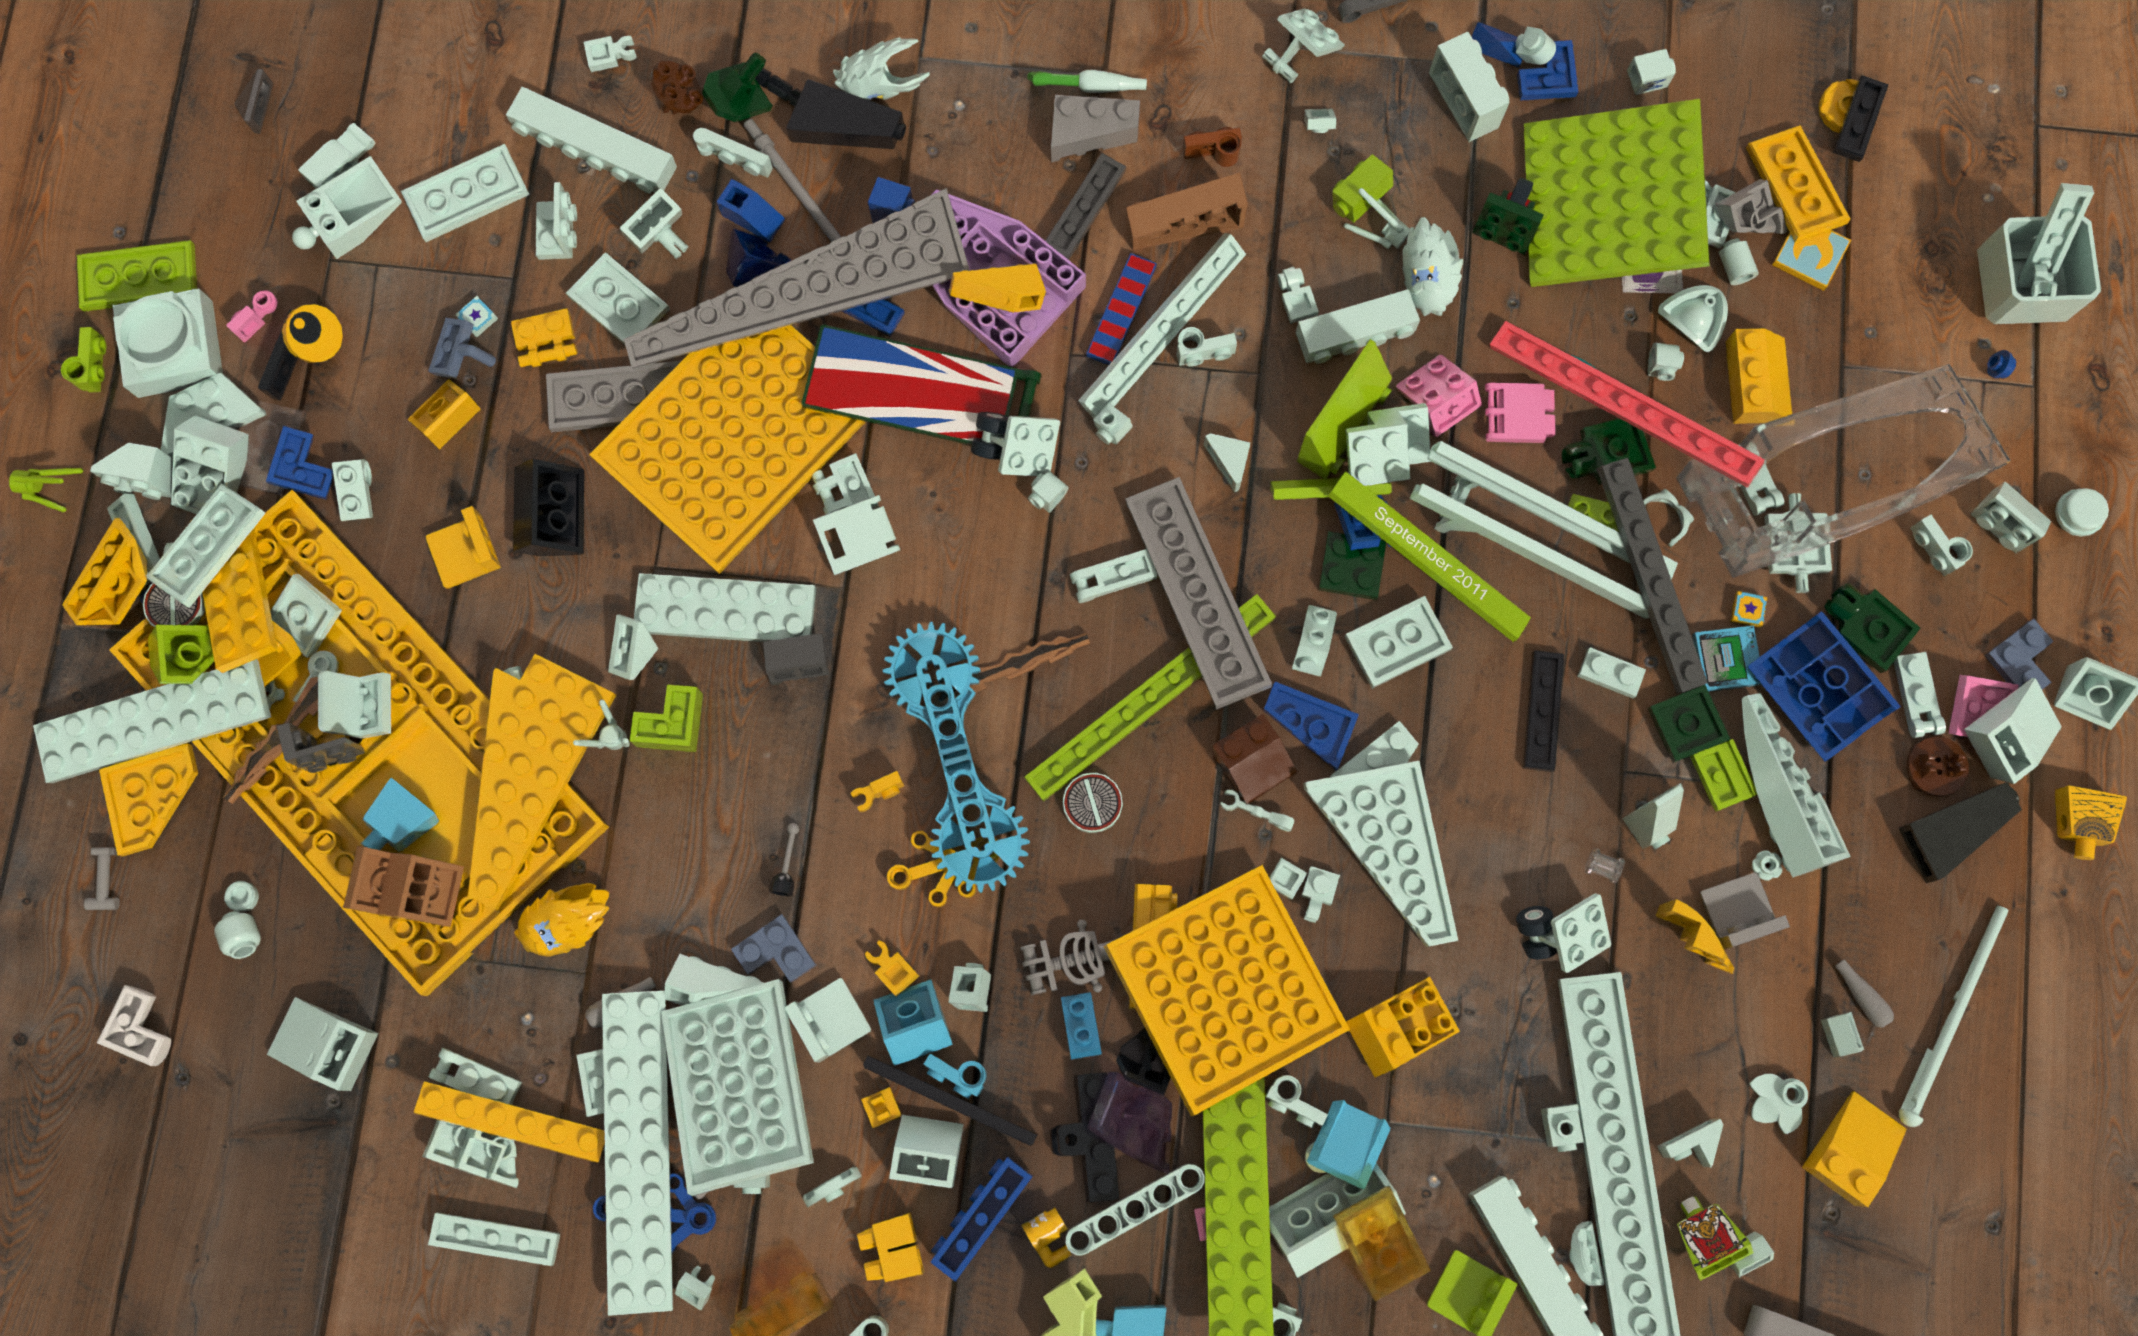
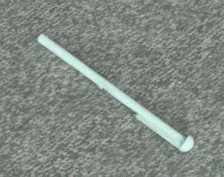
[1899,906,2009,1127]

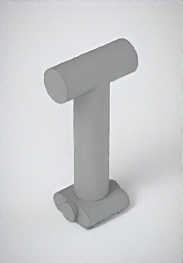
[84,847,120,910]

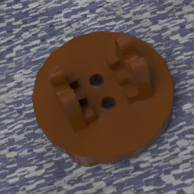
[650,61,703,115]
[1907,736,1969,797]

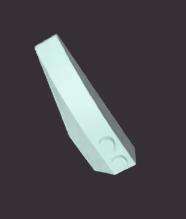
[1742,693,1851,878]

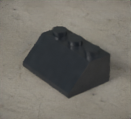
[513,459,584,556]

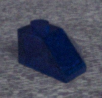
[726,228,792,287]

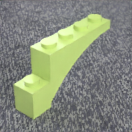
[1040,1269,1102,1336]

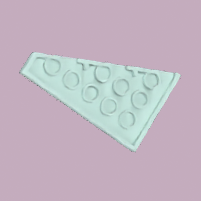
[1303,761,1458,947]

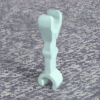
[1220,790,1294,832]

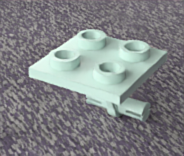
[1262,8,1345,83]

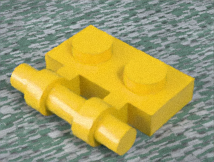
[511,308,578,368]

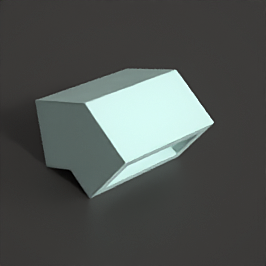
[1821,1012,1864,1057]
[1729,1232,1774,1278]

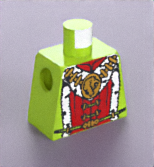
[1677,1196,1754,1281]

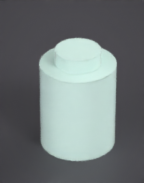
[1719,238,1759,285]

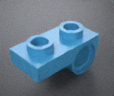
[1061,992,1102,1060]

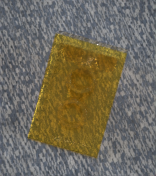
[1333,1185,1431,1301]

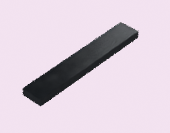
[863,1055,1038,1146]

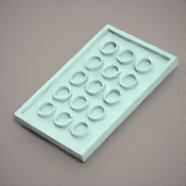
[661,979,814,1196]

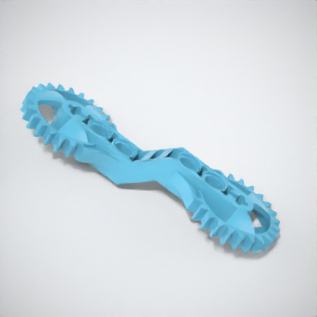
[883,622,1030,893]

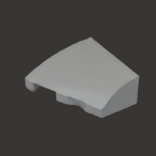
[1716,179,1787,234]

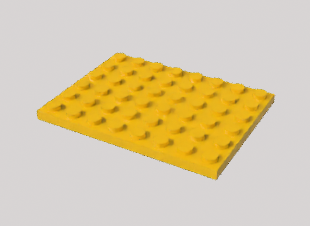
[589,325,866,574]

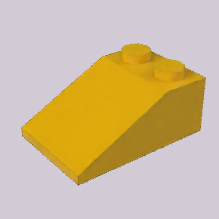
[1802,1091,1907,1207]

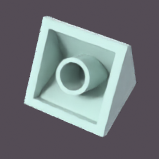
[2054,657,2138,730]

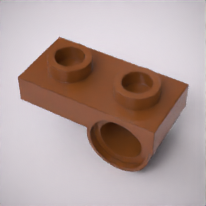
[1183,127,1242,167]

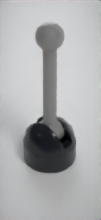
[769,823,799,897]

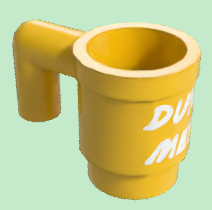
[1021,1208,1072,1268]

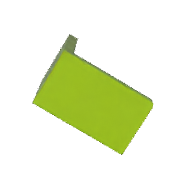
[630,685,703,752]

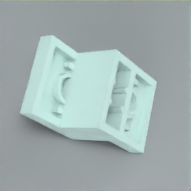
[1346,403,1431,486]

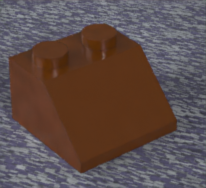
[1212,714,1297,805]

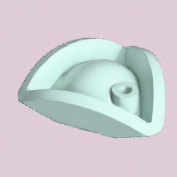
[1658,285,1728,352]

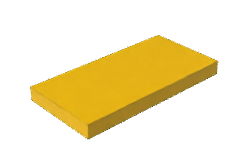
[1746,125,1850,242]

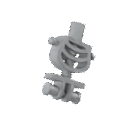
[1020,919,1114,996]

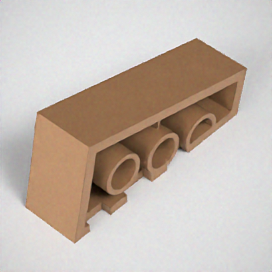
[1125,172,1248,250]

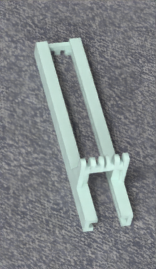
[1410,441,1678,619]

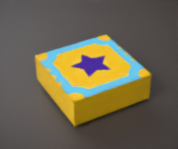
[1730,591,1767,628]

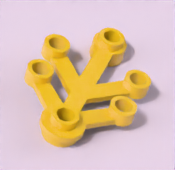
[887,826,1000,907]

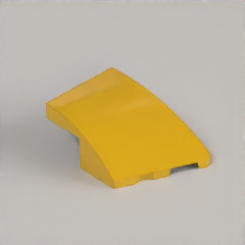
[1656,899,1734,974]

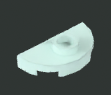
[802,1167,862,1208]
[1569,1221,1605,1286]

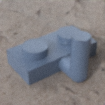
[428,318,496,379]

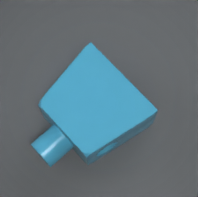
[361,778,439,852]
[1096,1305,1167,1336]

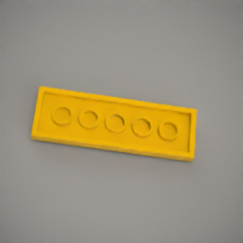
[190,520,277,673]

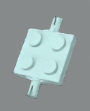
[1764,493,1832,593]

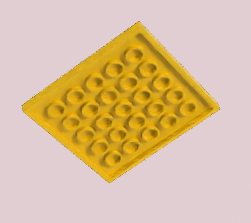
[1103,865,1350,1116]

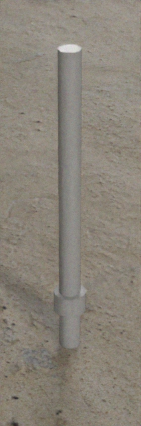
[744,119,841,242]

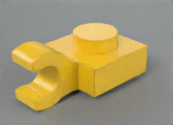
[851,771,904,812]

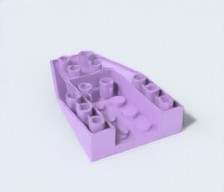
[932,189,1086,368]

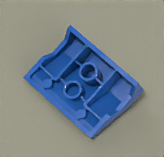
[1747,611,1901,762]

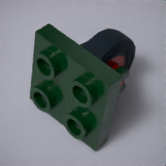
[1472,178,1544,255]

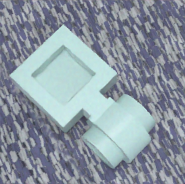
[1277,267,1319,324]

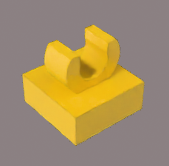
[861,1087,902,1129]

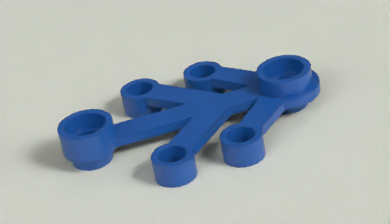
[593,1173,716,1254]

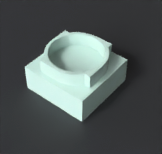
[113,288,223,398]

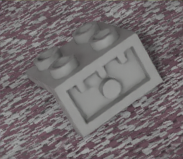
[1699,873,1790,949]

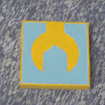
[1772,230,1851,291]

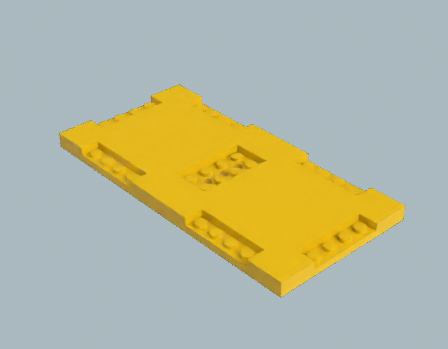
[109,490,609,996]

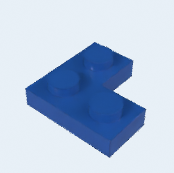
[1517,40,1578,101]
[266,426,334,500]

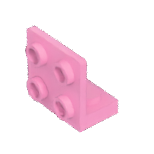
[1396,355,1482,437]

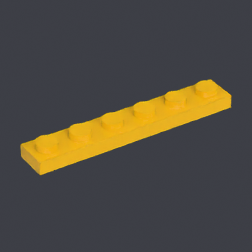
[414,1081,605,1163]

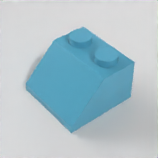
[873,979,953,1066]

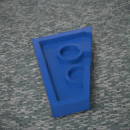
[1263,682,1359,771]

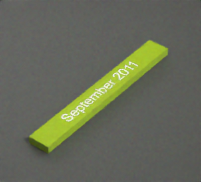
[1327,471,1531,642]

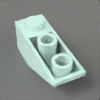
[665,954,764,1006]

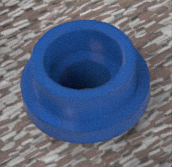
[1987,350,2016,379]

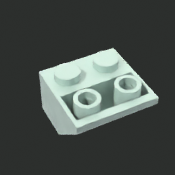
[90,443,173,500]
[1971,482,2051,553]
[889,1115,964,1188]

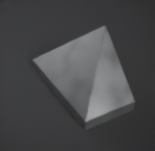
[234,69,273,134]

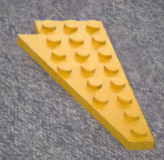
[468,654,616,911]

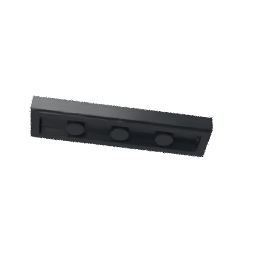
[1523,650,1564,772]

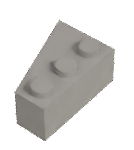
[1051,95,1140,162]

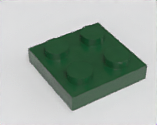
[1318,531,1387,600]
[1647,685,1730,763]

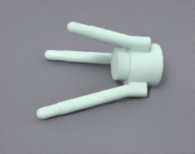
[1344,188,1410,249]
[573,700,630,750]

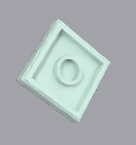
[270,574,342,658]

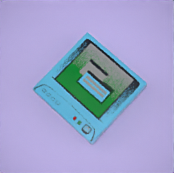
[1692,626,1761,692]

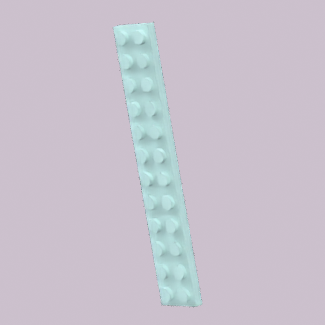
[1558,972,1680,1336]

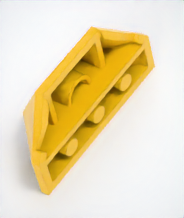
[62,518,147,625]

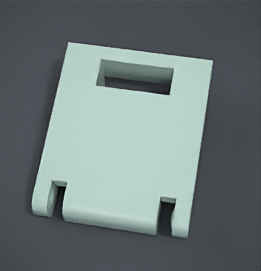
[813,495,900,575]

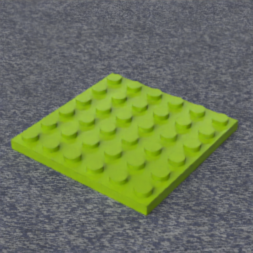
[1524,99,1710,287]

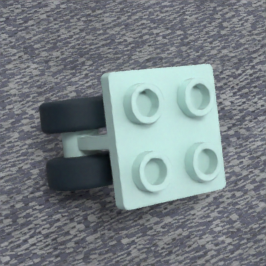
[971,412,1060,476]
[1516,893,1611,973]

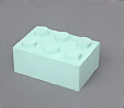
[1429,32,1510,142]

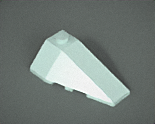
[1622,783,1684,849]

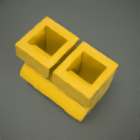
[857,1212,925,1282]

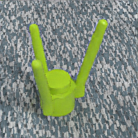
[9,468,83,512]

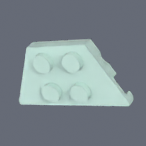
[161,372,267,459]

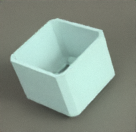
[1977,216,2101,324]

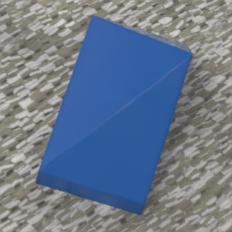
[1472,22,1523,68]

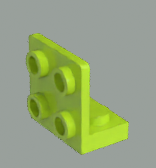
[1426,1250,1518,1336]

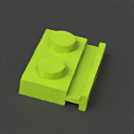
[1690,739,1757,812]

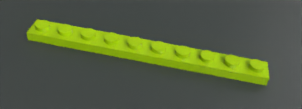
[1024,594,1276,802]

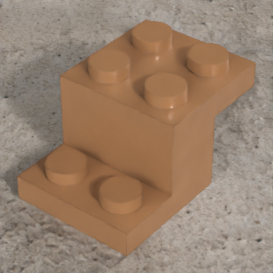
[343,846,464,927]

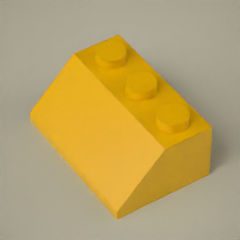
[1725,328,1793,424]

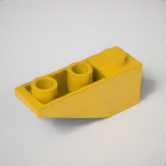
[949,264,1046,313]

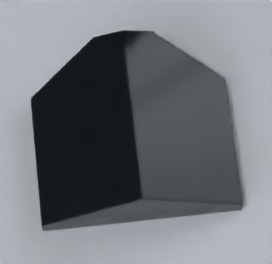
[1116,1027,1171,1096]

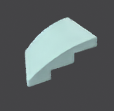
[422,1120,518,1188]

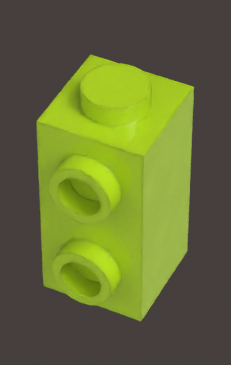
[1332,154,1393,223]

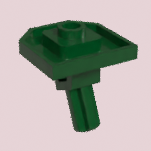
[702,52,773,122]

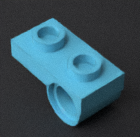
[924,1054,987,1099]

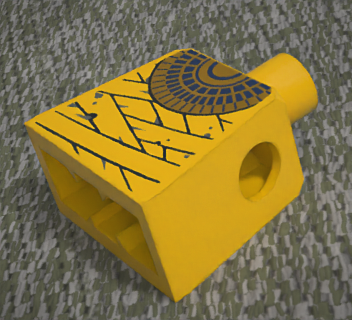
[2055,785,2127,860]

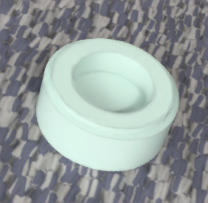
[224,881,259,912]

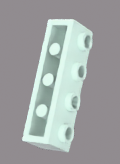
[1296,289,1420,363]

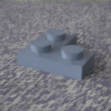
[1984,619,2054,689]
[731,914,817,983]

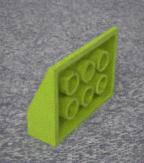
[1297,339,1392,479]

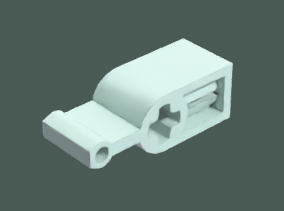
[298,123,376,189]

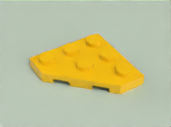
[99,743,198,857]

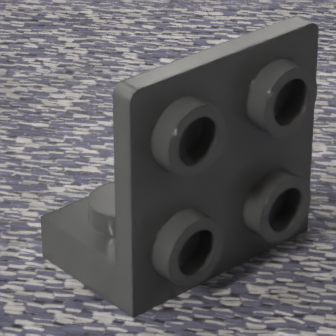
[277,722,365,773]

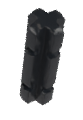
[755,68,802,107]

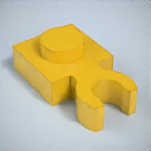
[865,940,919,997]

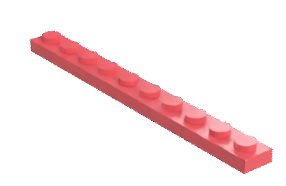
[1490,321,1765,488]

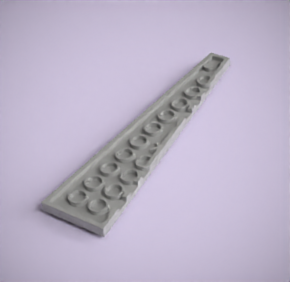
[623,188,970,369]

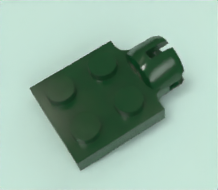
[1561,418,1656,485]
[1824,583,1921,673]

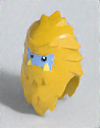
[514,883,609,957]

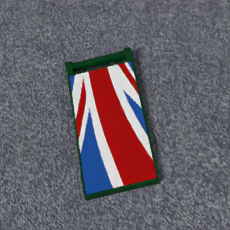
[801,325,1042,446]

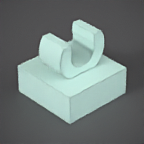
[675,1266,715,1310]

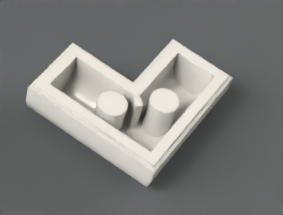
[97,985,171,1066]

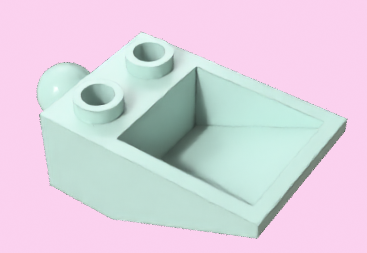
[292,156,402,259]

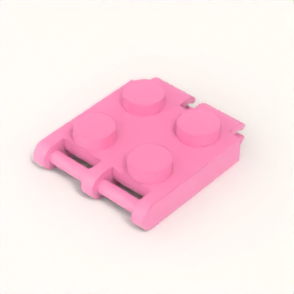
[1485,383,1555,443]

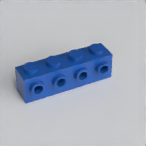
[930,1156,1033,1282]

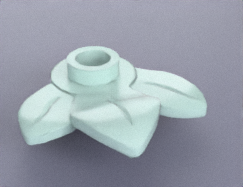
[1749,1074,1808,1134]

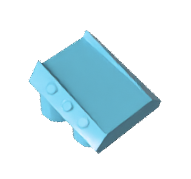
[1307,1100,1391,1189]

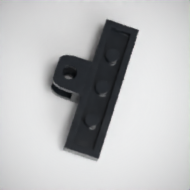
[1050,1072,1120,1202]

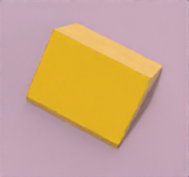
[407,379,481,450]

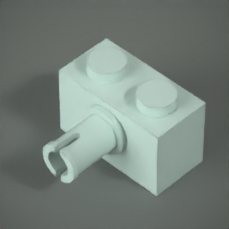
[620,188,689,259]

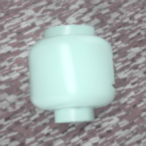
[214,911,261,959]

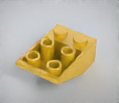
[1346,977,1460,1078]

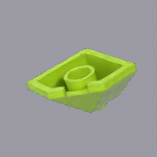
[148,625,214,684]

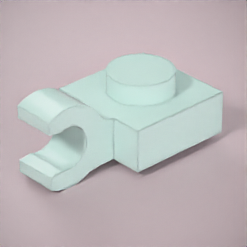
[2031,264,2057,297]
[1301,866,1340,923]

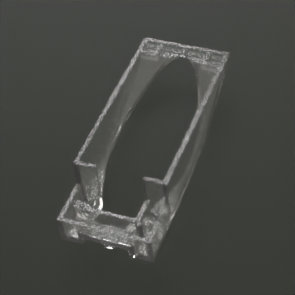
[1676,364,2011,578]

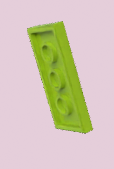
[77,240,197,312]

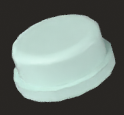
[2055,488,2109,537]

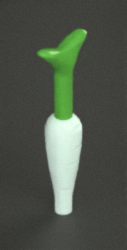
[1027,70,1147,93]

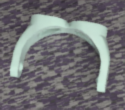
[1643,489,1694,547]

